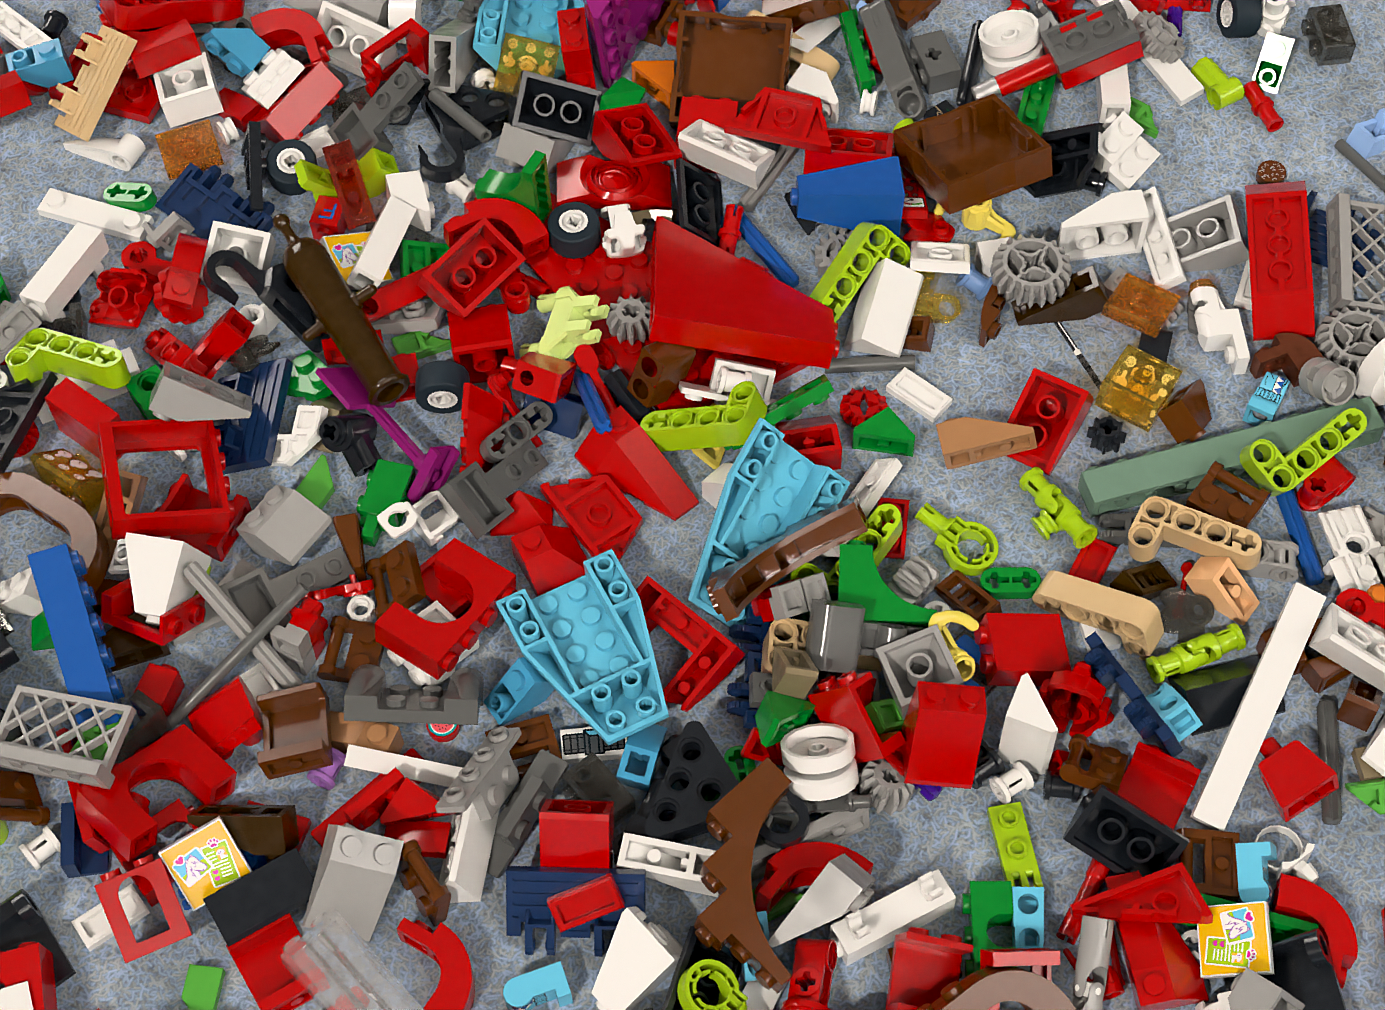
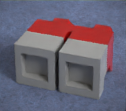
[751,572,831,623]
[270,597,329,676]

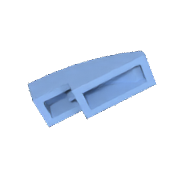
[1346,108,1385,159]

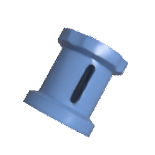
[955,263,993,301]

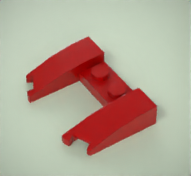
[636,575,745,712]

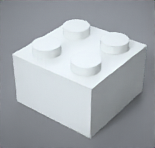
[153,52,224,128]
[199,221,276,296]

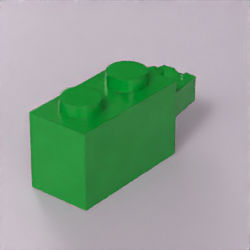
[356,459,416,547]

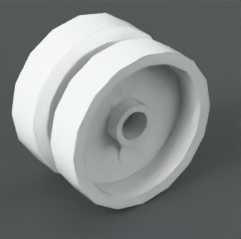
[978,10,1044,76]
[780,723,859,801]

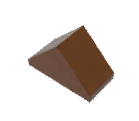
[1337,677,1384,732]

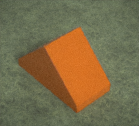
[631,60,675,110]

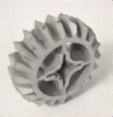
[990,232,1072,309]
[1314,305,1385,377]

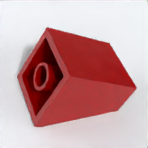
[447,303,515,384]
[902,681,987,789]
[539,799,614,868]

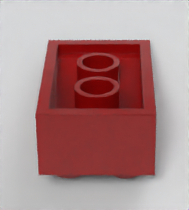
[592,103,683,168]
[1007,368,1094,476]

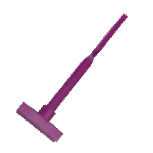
[315,367,460,504]

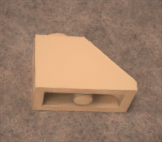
[1184,556,1260,625]

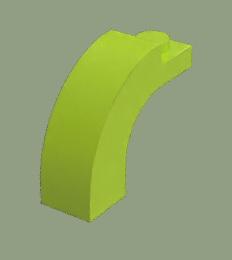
[294,147,400,205]

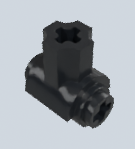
[319,412,383,477]

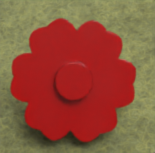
[153,267,209,325]

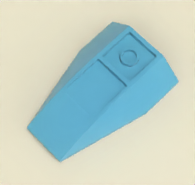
[472,0,588,79]
[688,418,850,627]
[495,549,669,745]

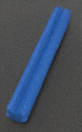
[725,204,799,288]
[573,369,613,434]
[1273,475,1324,586]

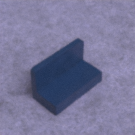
[522,393,588,439]
[60,802,109,878]

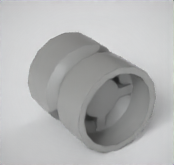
[1299,357,1357,406]

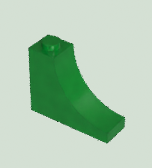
[474,150,552,223]
[838,540,937,627]

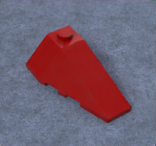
[459,383,511,473]
[574,405,699,521]
[1105,871,1209,1010]

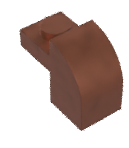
[1249,333,1324,387]

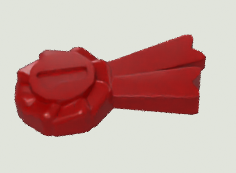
[121,241,171,276]
[301,574,374,601]
[1335,588,1385,629]

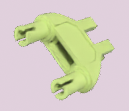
[519,286,610,360]

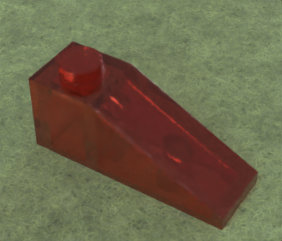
[322,139,377,230]

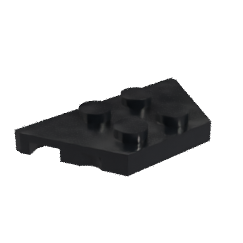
[0,371,58,474]

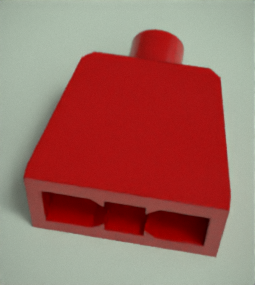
[500,352,577,404]
[1258,737,1339,822]

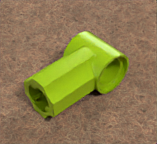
[1191,56,1244,110]

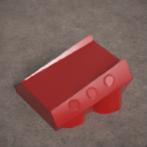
[88,267,159,330]
[188,675,263,761]

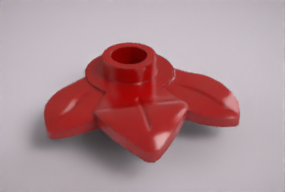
[901,211,955,243]

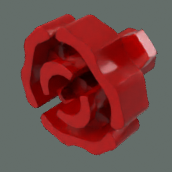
[1038,660,1115,737]

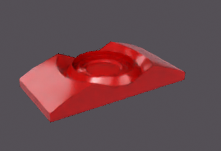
[556,155,672,210]

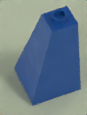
[790,156,905,237]

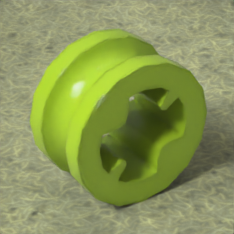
[1030,509,1060,541]

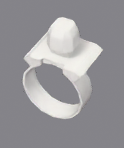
[1254,825,1319,883]

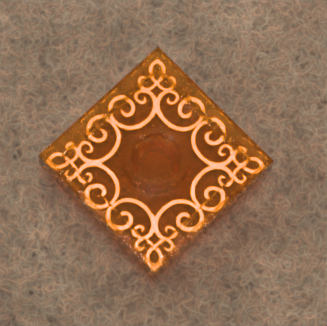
[155,119,224,180]
[1101,273,1181,338]

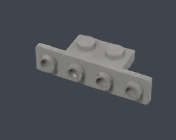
[435,726,522,820]

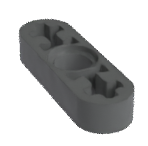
[480,401,553,464]

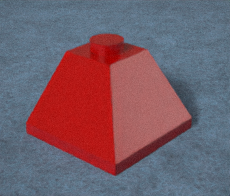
[510,525,588,597]

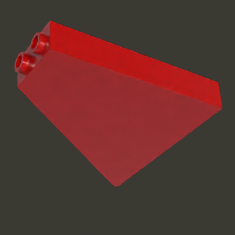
[649,216,840,369]

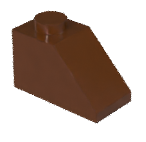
[1157,379,1212,444]

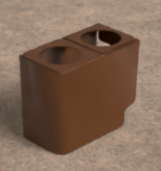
[627,341,696,408]

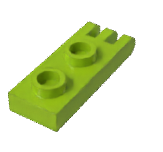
[987,802,1043,887]

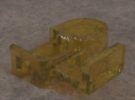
[913,271,961,324]

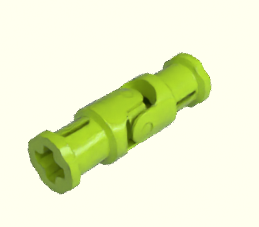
[1019,467,1098,549]
[1145,623,1246,684]

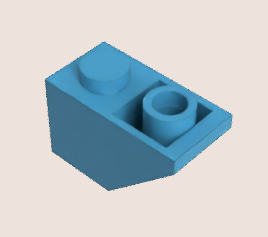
[200,28,271,78]
[5,38,74,88]
[483,657,554,726]
[616,724,668,792]

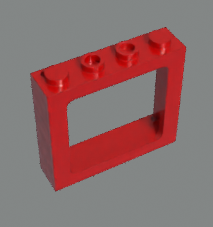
[97,419,235,540]

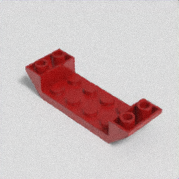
[1245,181,1315,341]

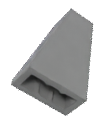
[428,18,479,93]

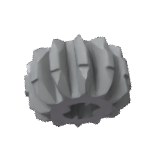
[606,294,650,345]
[888,555,940,606]
[856,759,915,816]

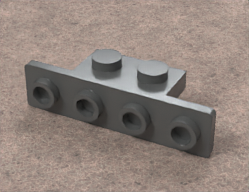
[486,749,569,878]

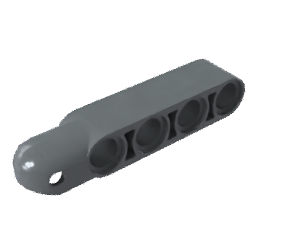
[859,0,927,121]

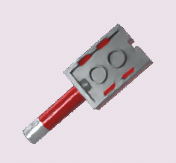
[971,0,1144,100]

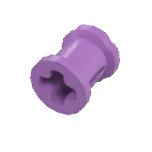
[307,748,346,790]

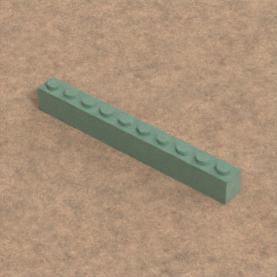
[1078,397,1385,518]

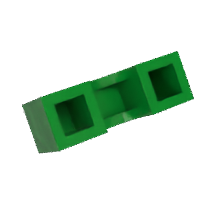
[961,881,1017,977]

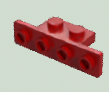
[311,748,425,848]

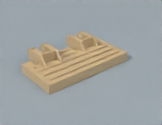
[48,25,137,142]

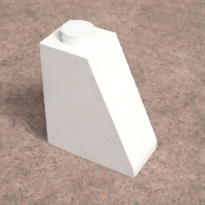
[125,532,212,626]
[592,906,683,1010]

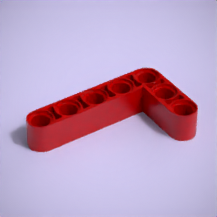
[99,0,245,31]

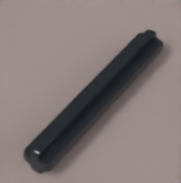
[956,20,983,106]

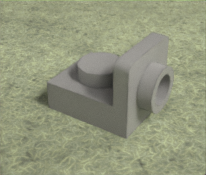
[142,211,195,252]

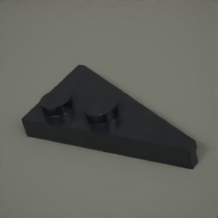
[241,121,267,212]

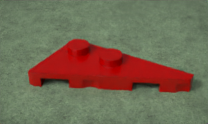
[1070,862,1213,924]

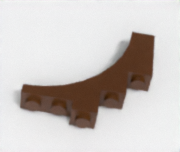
[706,496,869,622]
[694,757,792,994]

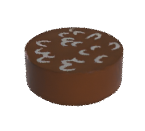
[1256,160,1286,184]

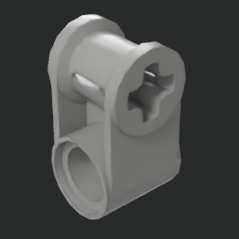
[1237,539,1299,582]

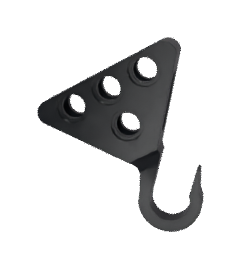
[418,85,511,183]
[203,250,330,353]
[644,721,810,849]

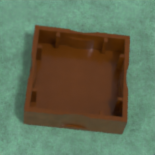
[669,10,793,128]
[893,94,1053,215]

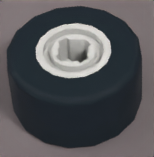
[1216,0,1262,38]
[266,139,318,196]
[547,202,601,259]
[415,360,470,414]

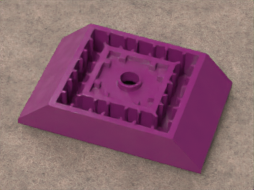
[583,0,665,88]

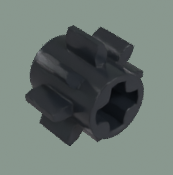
[1086,415,1127,455]

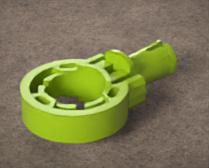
[915,502,999,576]
[677,959,748,1010]

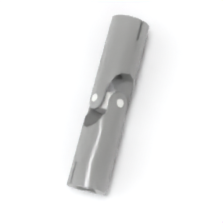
[1071,915,1114,1010]

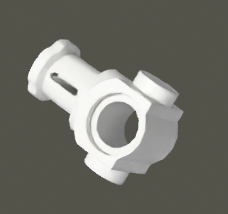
[1257,0,1291,38]

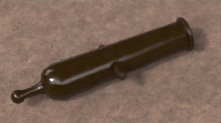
[272,213,410,406]

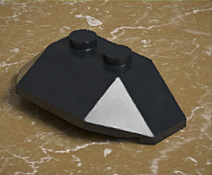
[1024,125,1099,198]

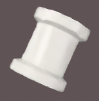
[445,173,476,205]
[715,366,752,394]
[989,762,1034,804]
[18,826,61,871]

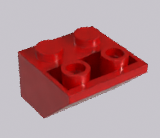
[775,415,842,470]

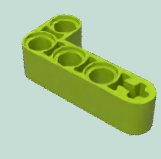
[809,222,911,322]
[5,328,131,389]
[640,381,767,452]
[1239,408,1367,497]
[791,504,903,594]

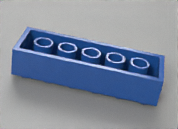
[27,543,135,740]

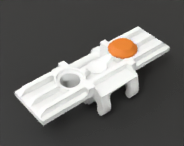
[1317,505,1385,635]

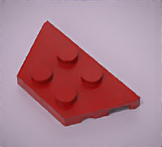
[724,87,832,154]
[540,474,643,562]

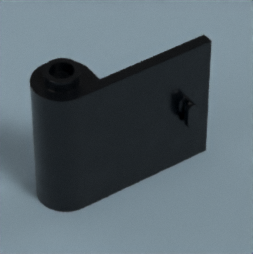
[0,889,76,989]
[1261,928,1346,1010]

